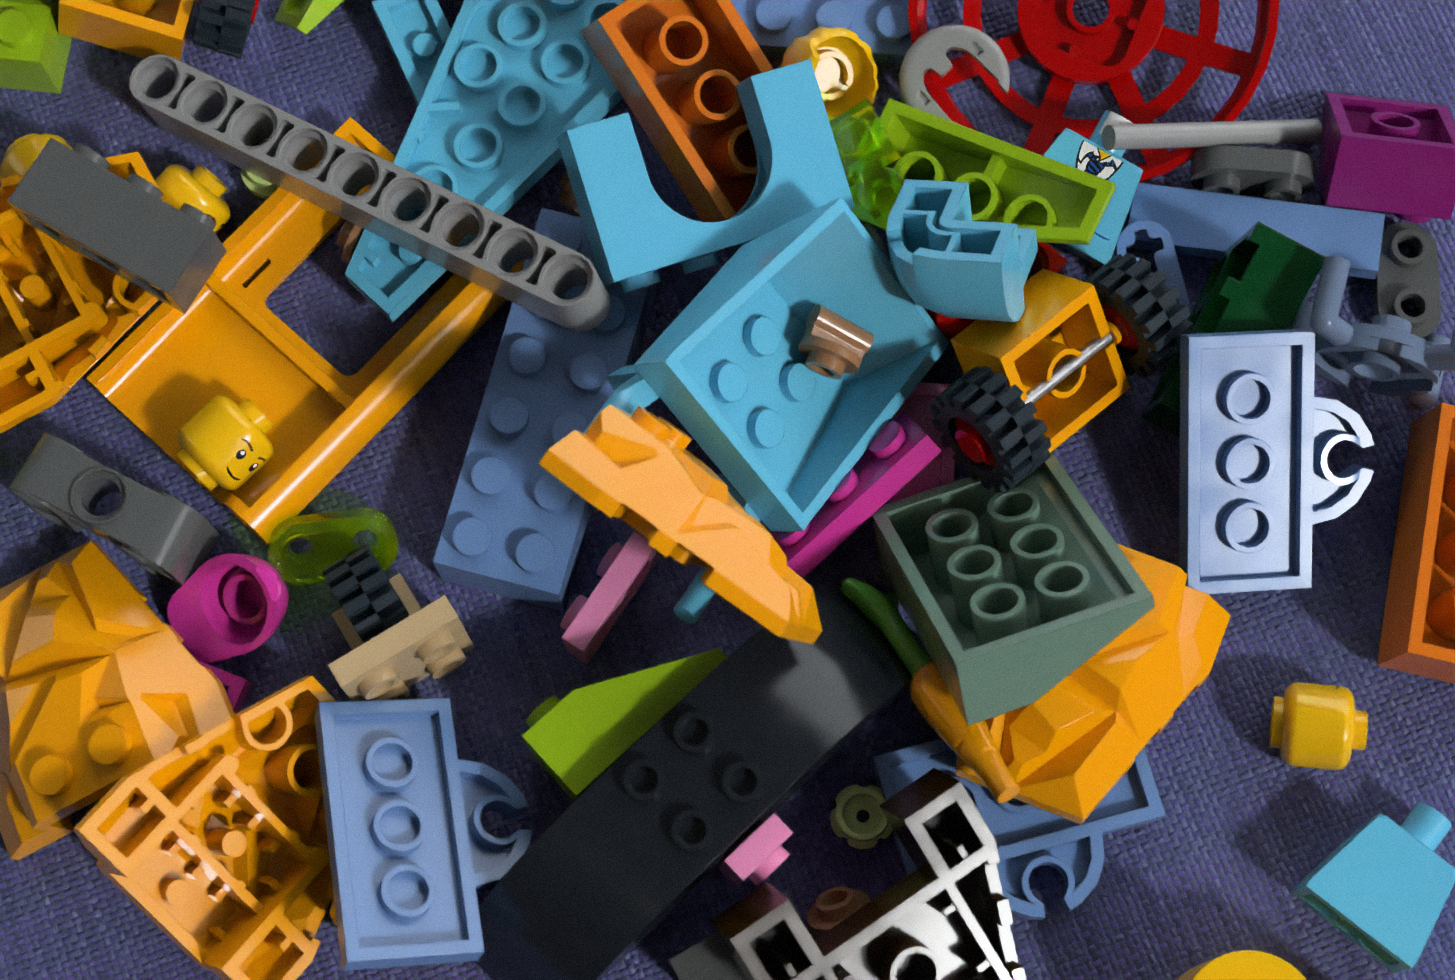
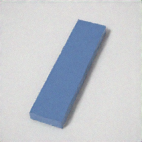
[1129,183,1385,279]

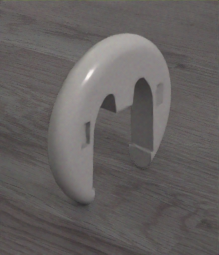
[899,24,1010,123]

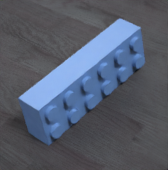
[433,208,664,612]

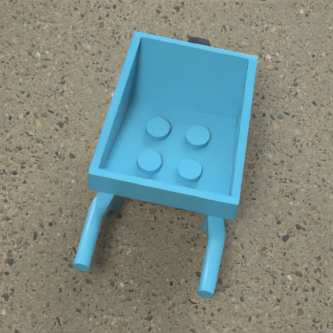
[557,196,949,624]

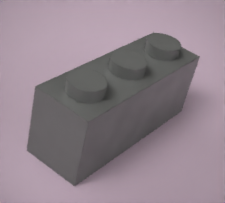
[7,138,227,314]

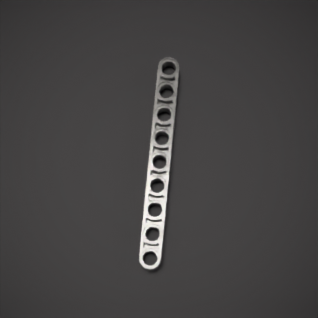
[129,54,610,332]

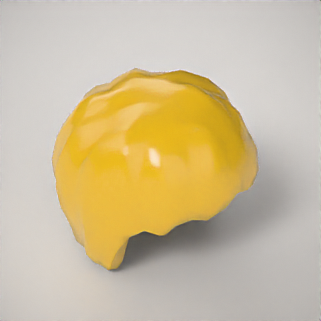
[780,26,878,137]

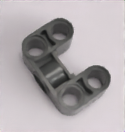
[9,432,221,588]

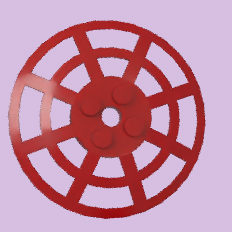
[908,0,1279,183]

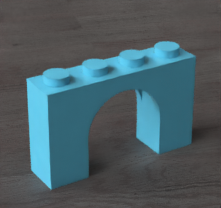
[557,59,855,293]

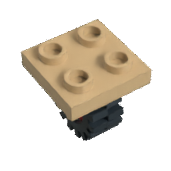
[321,544,475,701]

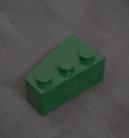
[1141,221,1325,438]

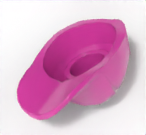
[167,553,289,664]

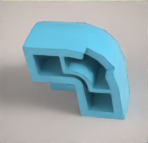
[886,179,1038,322]

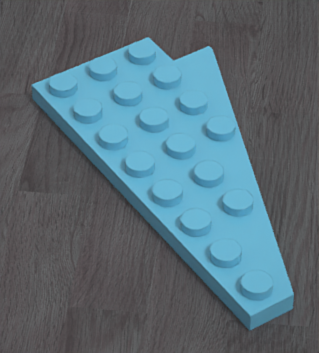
[345,0,626,322]

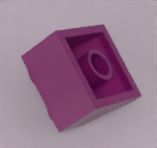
[1318,92,1455,223]

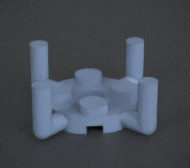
[1290,256,1455,409]

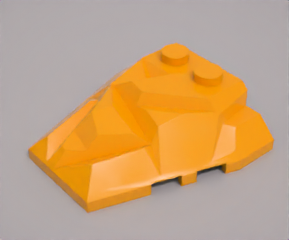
[0,151,168,434]
[538,404,823,645]
[0,540,235,860]
[956,544,1231,825]
[73,676,337,980]

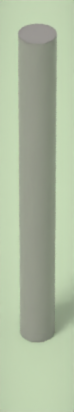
[1102,119,1323,150]

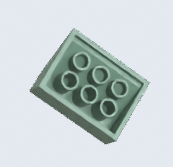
[871,452,1155,726]

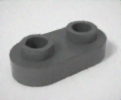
[1190,145,1315,202]
[1370,222,1441,339]

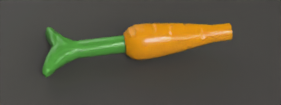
[840,578,1020,803]

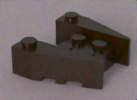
[710,768,1026,980]

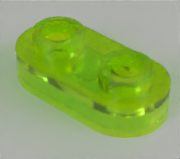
[268,508,398,585]

